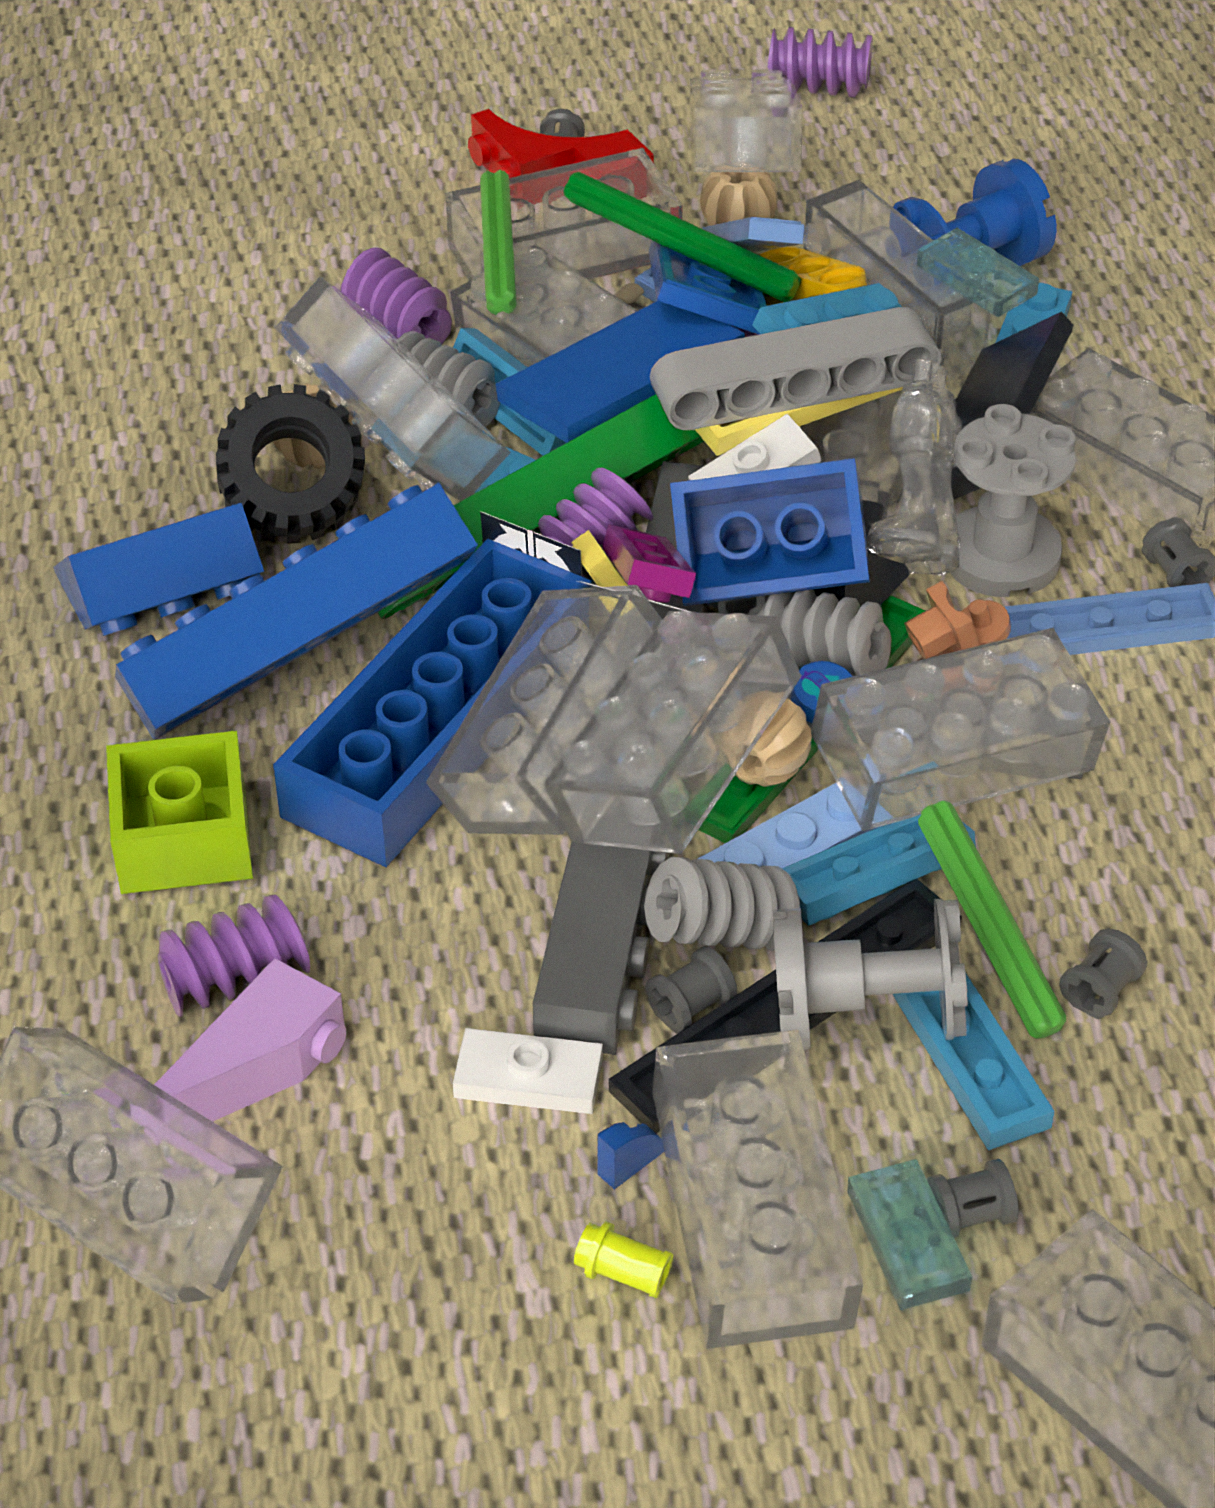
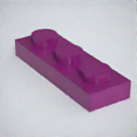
[602,524,696,603]

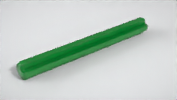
[563,172,801,302]

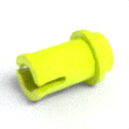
[574,1221,674,1298]

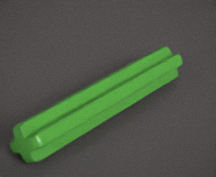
[480,170,517,315]
[918,800,1066,1039]

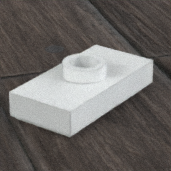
[688,414,822,480]
[453,1028,603,1114]

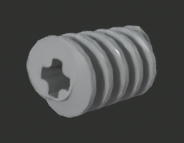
[379,331,500,432]
[751,590,891,682]
[644,857,800,951]

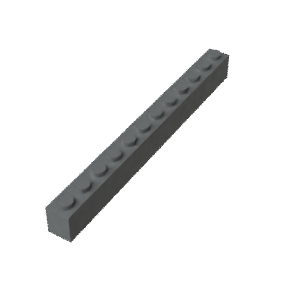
[533,461,718,1055]

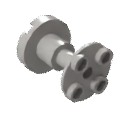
[942,404,1076,597]
[773,898,967,1051]

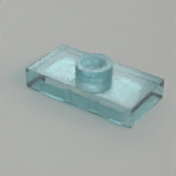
[916,228,1039,317]
[847,1159,972,1311]

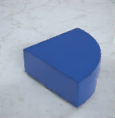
[597,1122,667,1190]

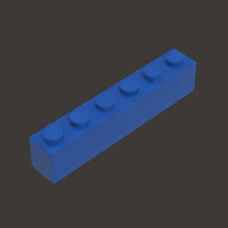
[115,483,478,740]

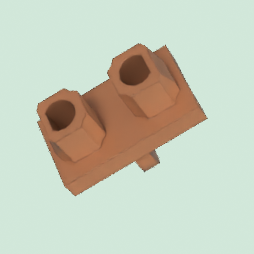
[905,581,1011,694]

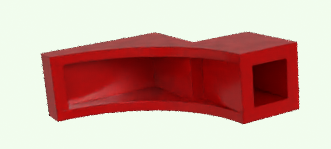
[468,109,654,206]

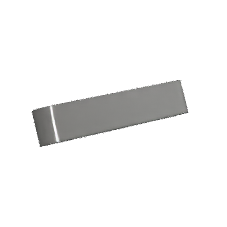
[649,307,941,430]

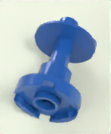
[883,158,1057,305]

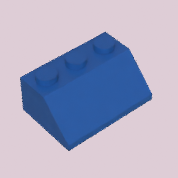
[670,458,870,606]
[54,503,264,636]

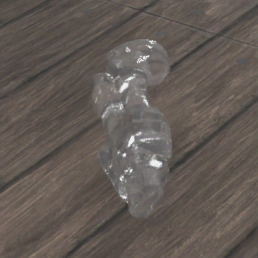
[867,359,963,575]

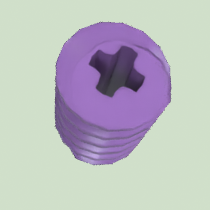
[768,27,873,98]
[341,247,452,344]
[538,468,653,578]
[158,895,310,1017]

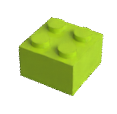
[106,730,253,894]

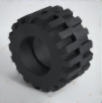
[216,384,365,544]

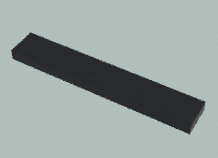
[608,879,962,1134]

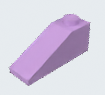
[141,958,346,1145]

